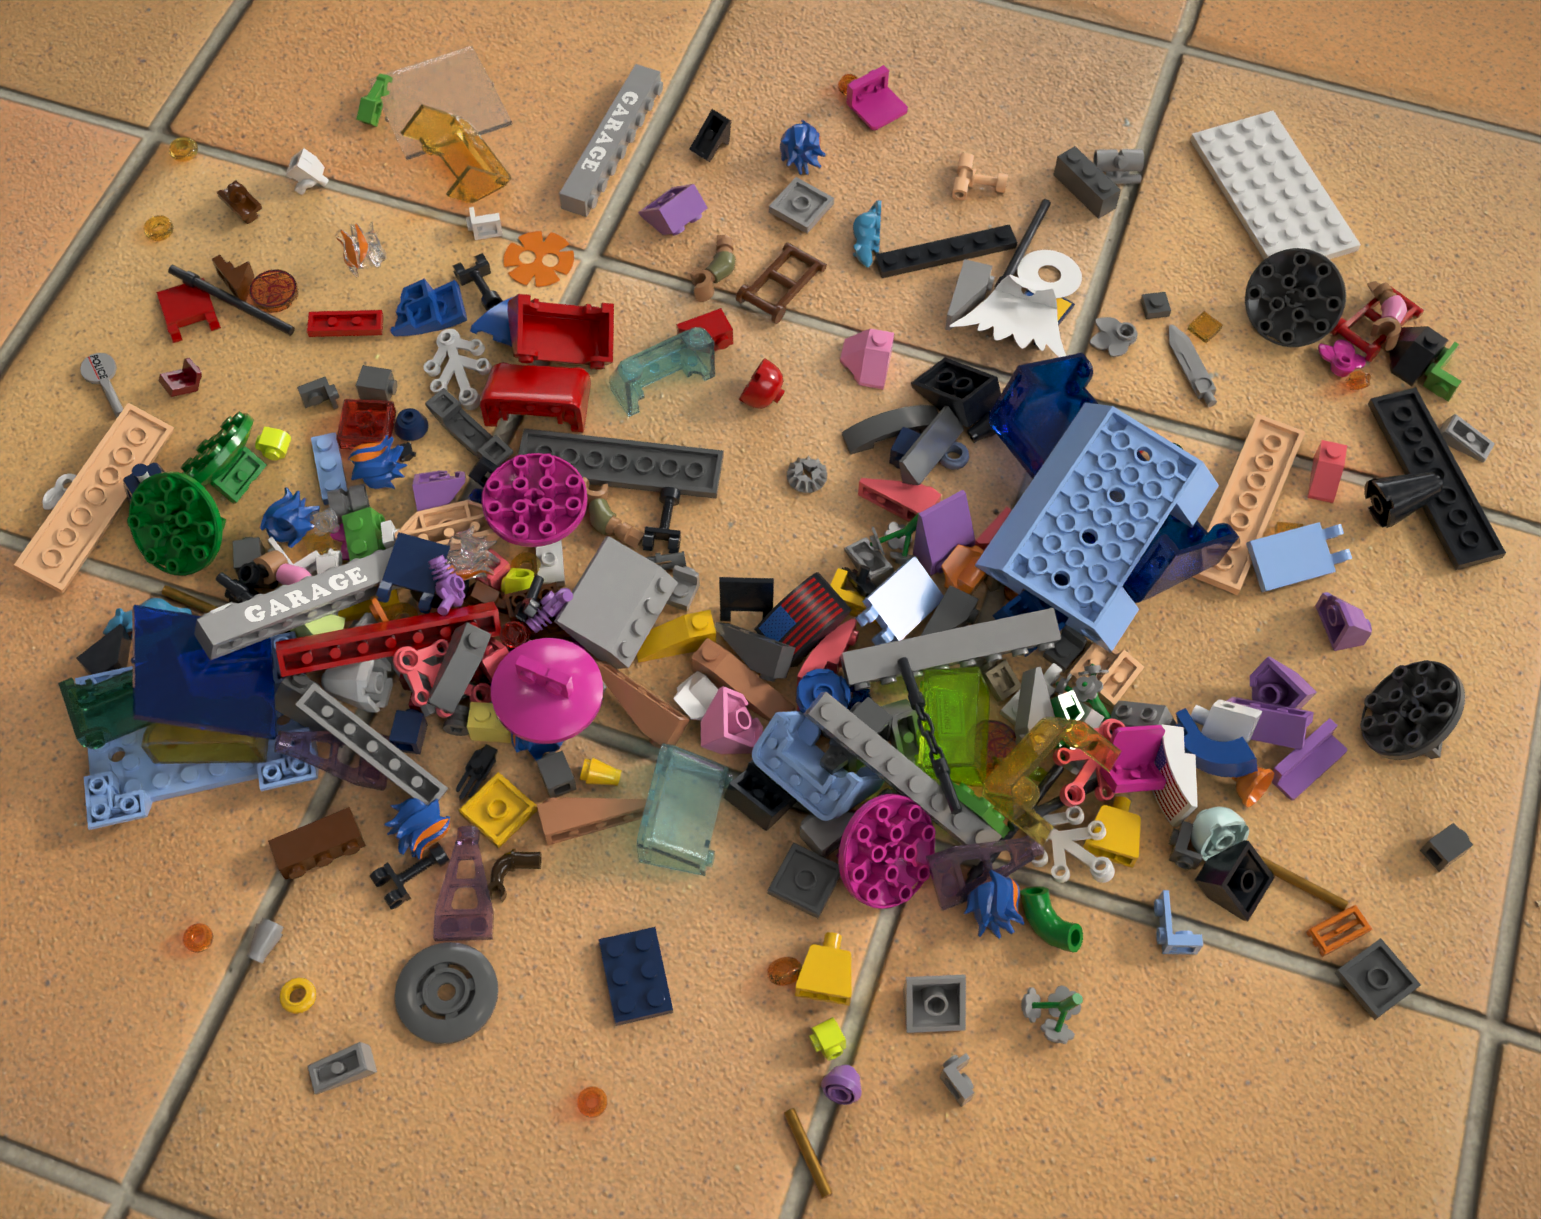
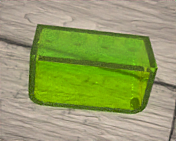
[914,667,990,787]

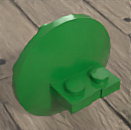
[180,411,267,504]
[127,471,226,576]

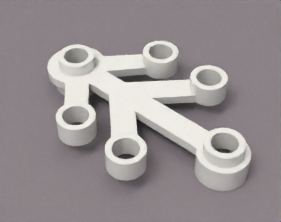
[424,329,492,410]
[1023,806,1115,883]

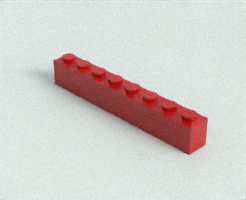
[275,601,502,677]

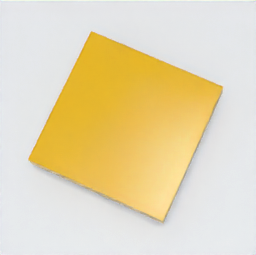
[458,772,538,849]

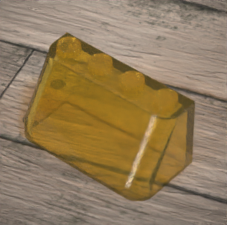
[141,698,272,764]

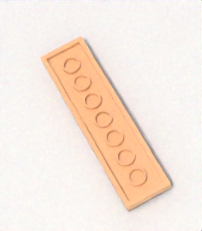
[14,403,174,594]
[1188,414,1305,595]

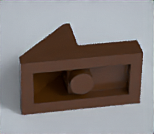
[212,255,254,302]

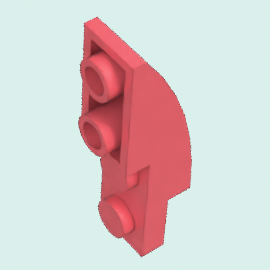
[797,619,859,711]

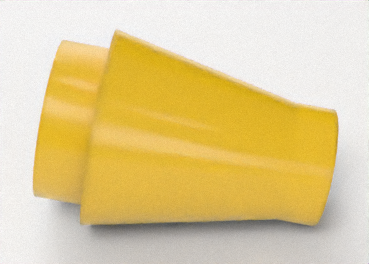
[579,757,622,786]

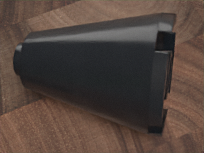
[1364,472,1443,528]

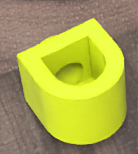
[255,426,291,461]
[501,568,534,594]
[809,1017,846,1061]

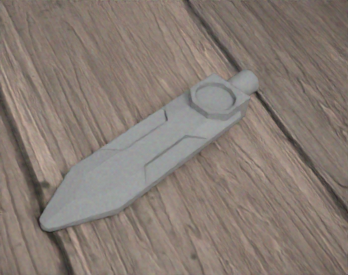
[1169,324,1217,407]

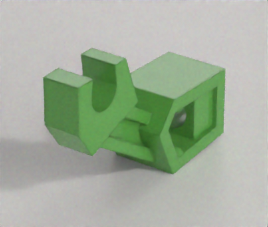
[356,73,393,127]

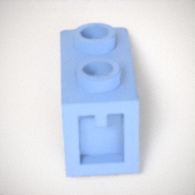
[1154,890,1203,955]

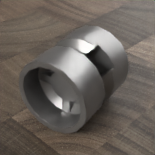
[327,484,370,524]

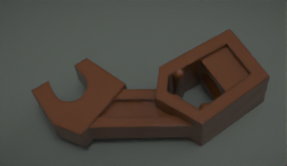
[464,580,509,615]

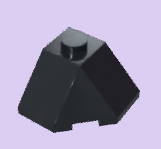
[1386,326,1448,386]

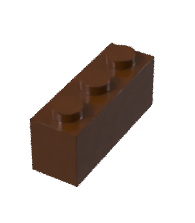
[268,807,366,880]

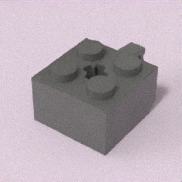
[820,697,893,775]

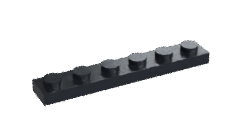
[875,224,1017,278]

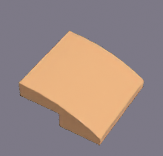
[1066,641,1144,707]

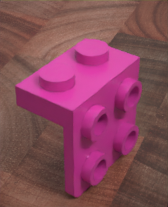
[846,65,908,131]
[1099,725,1166,793]

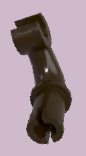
[486,849,542,902]

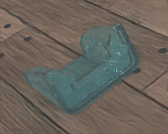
[609,327,715,417]
[637,743,734,876]

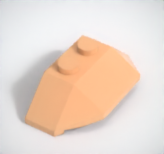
[394,500,499,560]

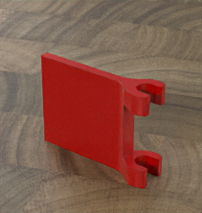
[157,278,221,343]

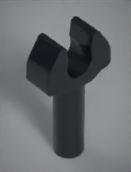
[514,575,544,623]

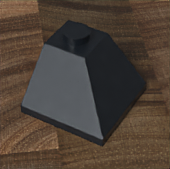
[1195,840,1275,921]

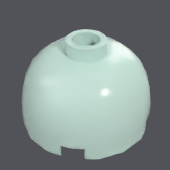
[1190,807,1250,861]

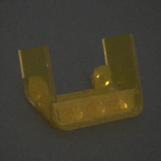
[400,104,512,203]
[982,716,1122,847]

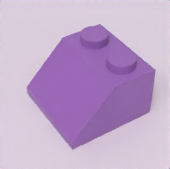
[638,184,708,236]

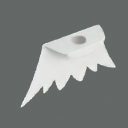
[949,275,1069,364]

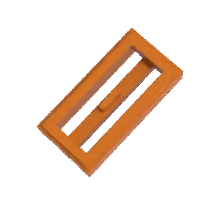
[1306,904,1372,957]

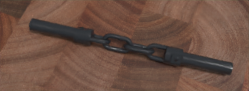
[897,657,962,815]

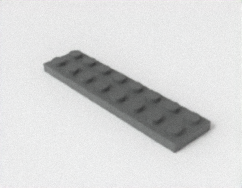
[518,428,724,499]

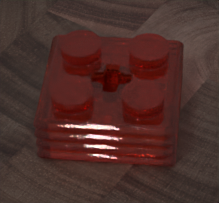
[336,399,396,450]

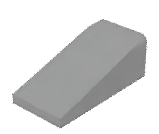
[1440,414,1495,463]
[844,537,894,587]
[308,1042,377,1094]

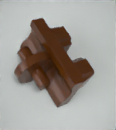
[217,180,262,224]

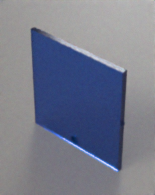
[131,605,277,740]

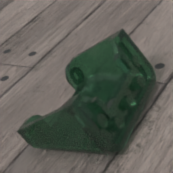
[58,639,193,749]

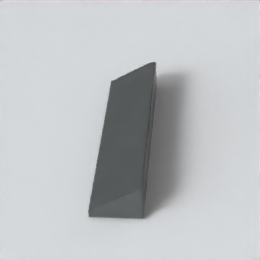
[899,406,963,485]

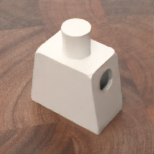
[1191,700,1262,744]

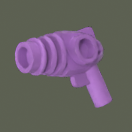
[428,555,465,616]
[525,588,573,633]

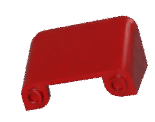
[508,294,614,370]
[480,362,591,433]

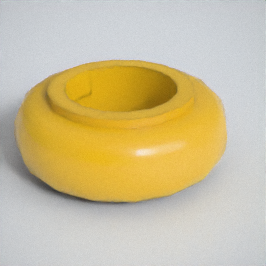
[279,977,316,1014]

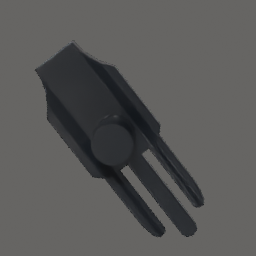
[842,565,877,598]
[456,744,498,800]

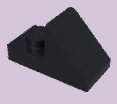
[689,109,731,162]

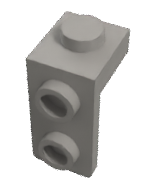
[1110,700,1177,727]

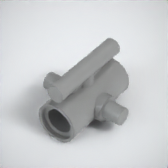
[1093,149,1144,184]

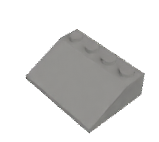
[554,536,678,669]

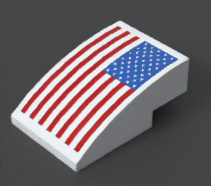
[1152,725,1198,827]

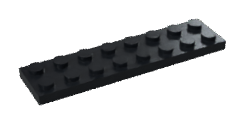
[1368,387,1506,570]

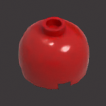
[739,358,785,409]

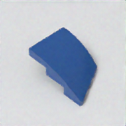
[390,278,468,336]
[470,297,513,347]

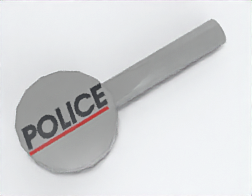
[80,353,123,418]

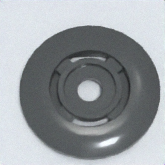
[395,942,499,1044]

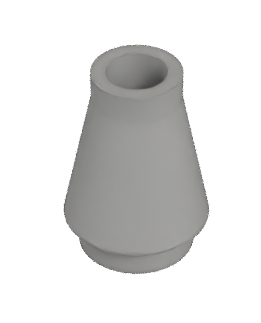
[246,918,284,964]

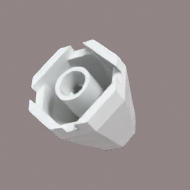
[321,658,393,712]

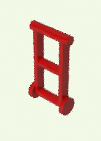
[1330,282,1424,362]

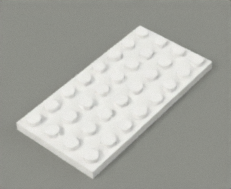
[1190,111,1361,260]

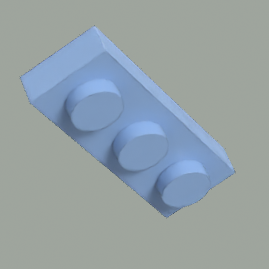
[311,432,348,505]

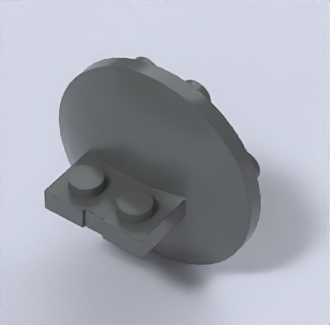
[1245,248,1346,347]
[1360,660,1465,760]

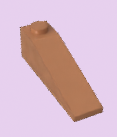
[691,638,795,722]
[595,661,691,749]
[537,797,656,845]

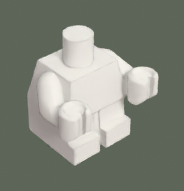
[285,148,328,195]

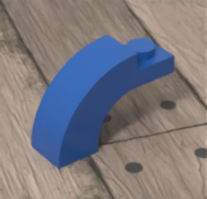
[1174,708,1258,777]

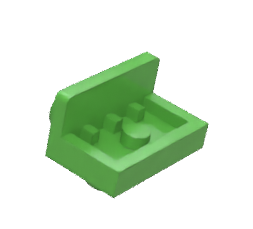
[342,507,386,561]

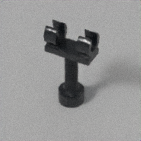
[452,253,502,311]
[642,487,681,553]
[370,842,450,910]

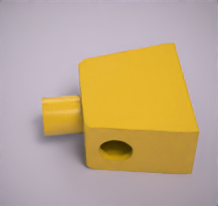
[1082,796,1141,868]
[795,932,852,1006]

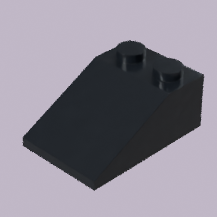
[911,357,1003,428]

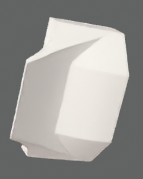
[673,671,718,720]

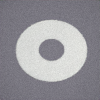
[1017,250,1082,298]

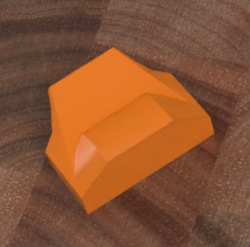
[941,544,988,595]

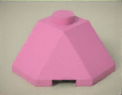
[840,329,894,390]
[701,686,763,754]

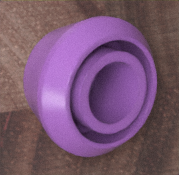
[821,1065,862,1105]

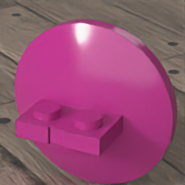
[482,453,588,547]
[491,638,603,744]
[836,794,936,909]

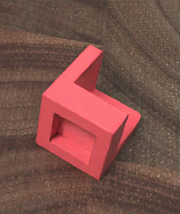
[475,548,511,591]

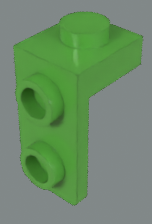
[1423,342,1462,402]

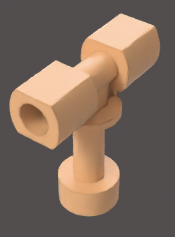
[952,153,1008,200]

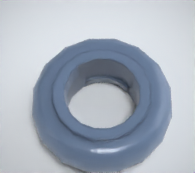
[940,441,969,470]

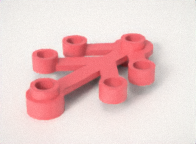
[393,639,492,718]
[1053,719,1125,807]

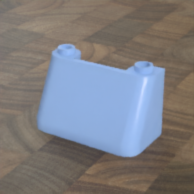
[752,711,885,821]

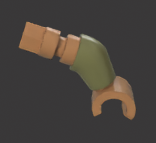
[690,235,736,302]
[583,477,644,548]

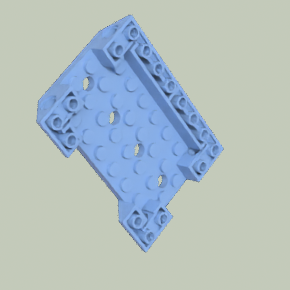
[975,403,1219,653]
[75,631,320,830]

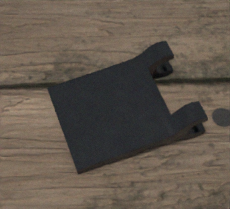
[719,577,774,622]

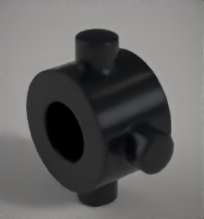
[399,442,416,463]

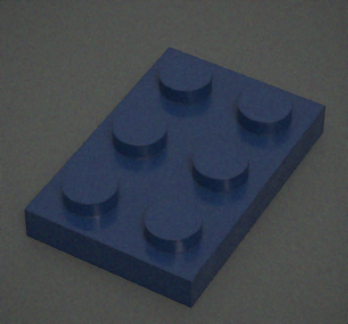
[599,927,674,1026]

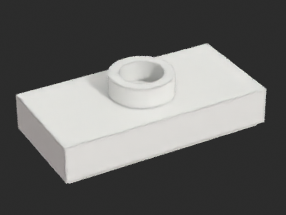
[536,540,565,586]

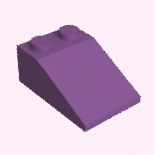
[913,490,975,576]

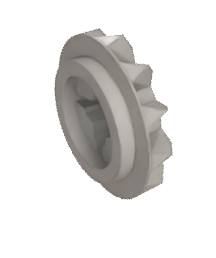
[787,455,827,493]

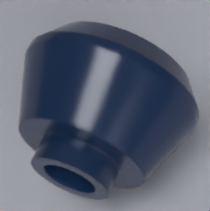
[394,408,429,441]

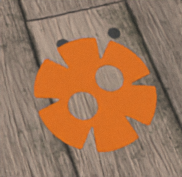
[504,231,574,287]

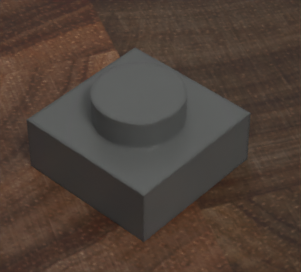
[1140,292,1171,319]

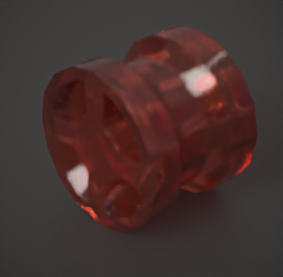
[500,621,531,648]

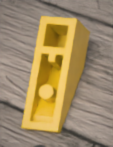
[637,610,716,663]

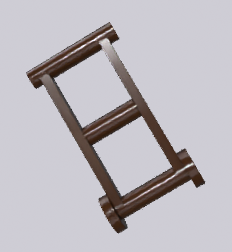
[736,242,827,324]

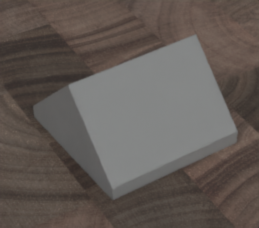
[903,975,966,1033]

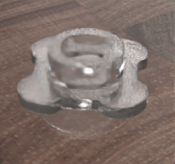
[310,508,340,536]

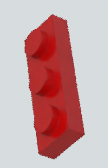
[307,310,384,337]

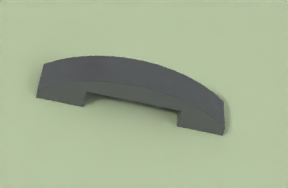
[425,388,513,466]
[842,405,939,455]

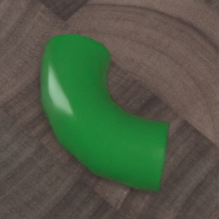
[1020,886,1083,953]

